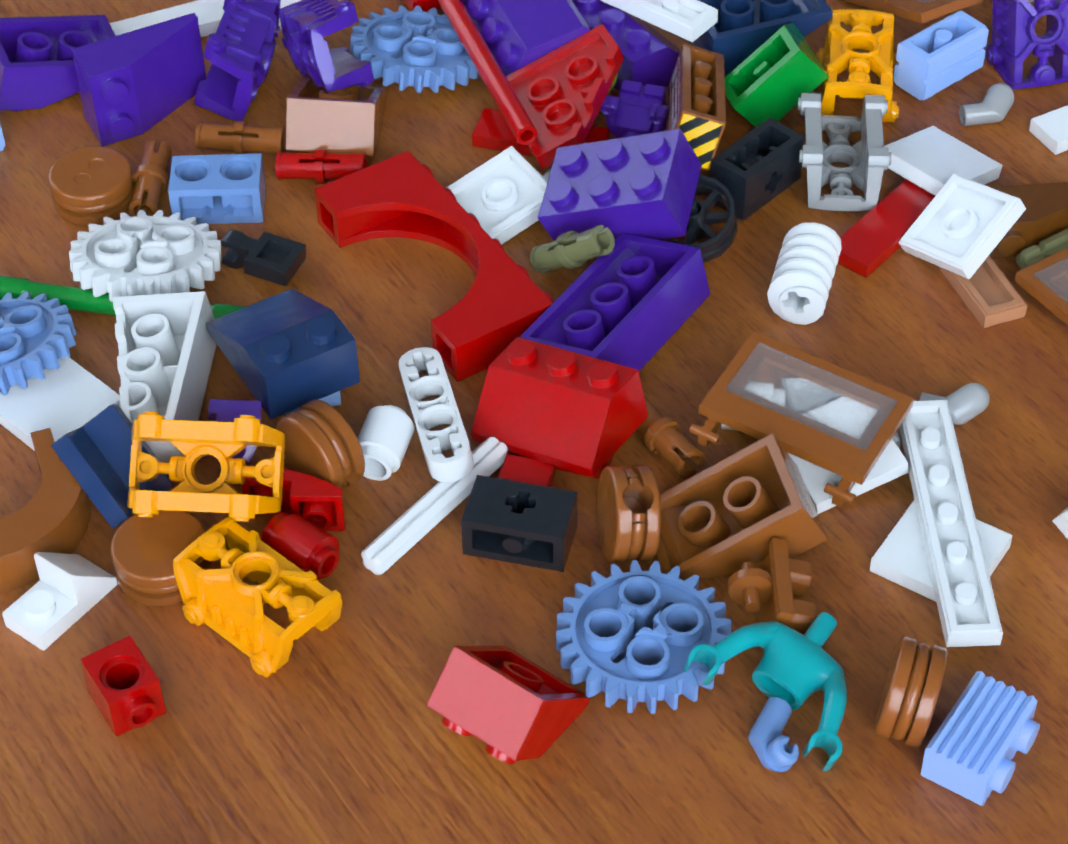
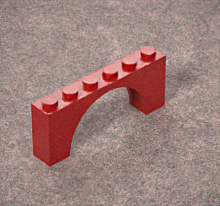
[314,150,554,382]

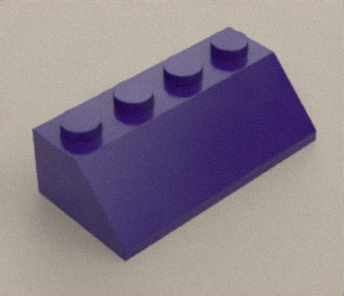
[461,0,590,76]
[572,0,680,93]
[520,233,710,371]

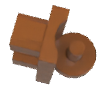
[727,537,817,635]

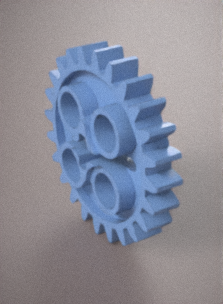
[350,6,478,93]
[0,291,77,395]
[556,560,731,714]

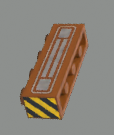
[666,43,726,171]

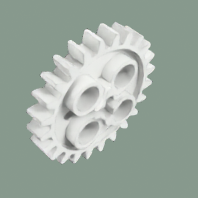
[69,210,222,302]

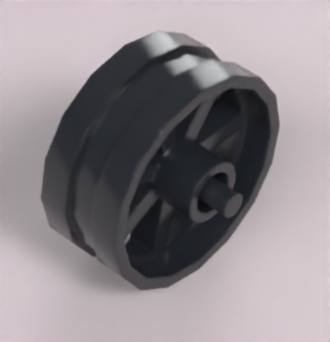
[659,175,738,263]

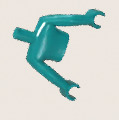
[683,612,847,772]

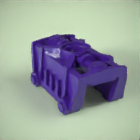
[194,0,281,121]
[279,0,375,92]
[985,0,1068,89]

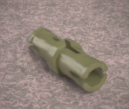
[530,225,615,274]

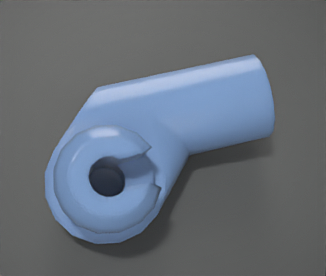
[748,697,799,772]

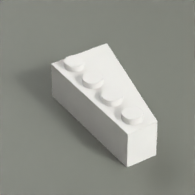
[113,291,216,463]

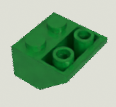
[725,23,829,127]

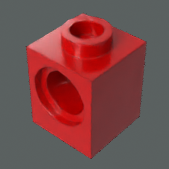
[80,635,166,737]

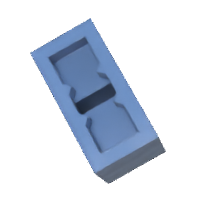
[168,153,266,224]

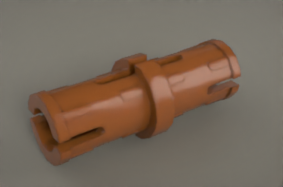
[195,120,286,154]
[128,139,172,217]
[636,396,705,477]

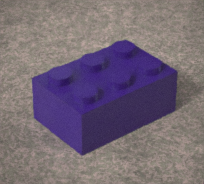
[538,129,702,241]

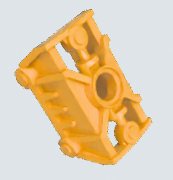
[816,9,899,123]
[127,411,285,522]
[173,517,343,677]

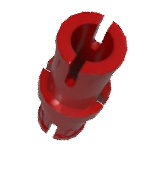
[275,148,368,184]

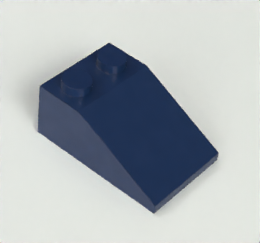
[689,0,833,78]
[206,288,360,419]

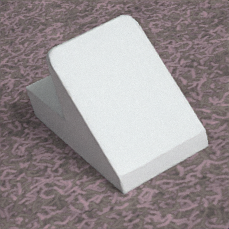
[2,552,118,651]

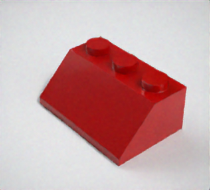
[471,337,648,477]

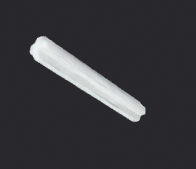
[361,437,508,575]

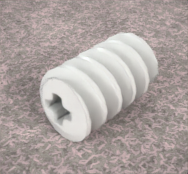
[767,222,842,325]

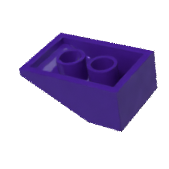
[71,13,206,146]
[0,15,116,111]

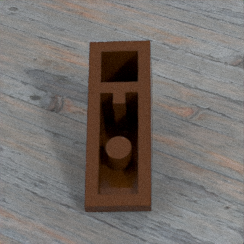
[989,182,1068,258]

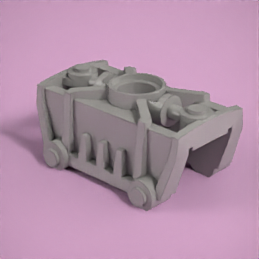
[798,93,891,211]

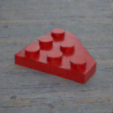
[506,24,624,170]

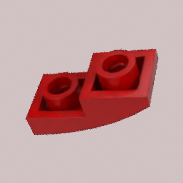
[241,465,346,531]

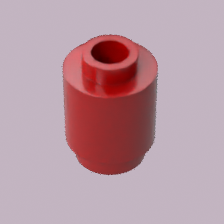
[261,512,340,580]

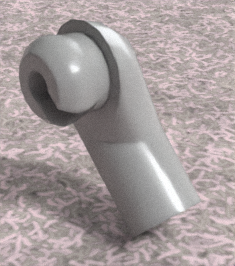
[959,83,1014,127]
[919,383,990,425]

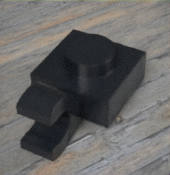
[221,230,306,286]

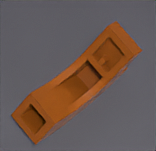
[0,428,91,594]

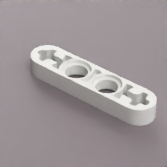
[398,347,474,482]

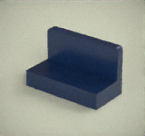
[51,404,175,529]

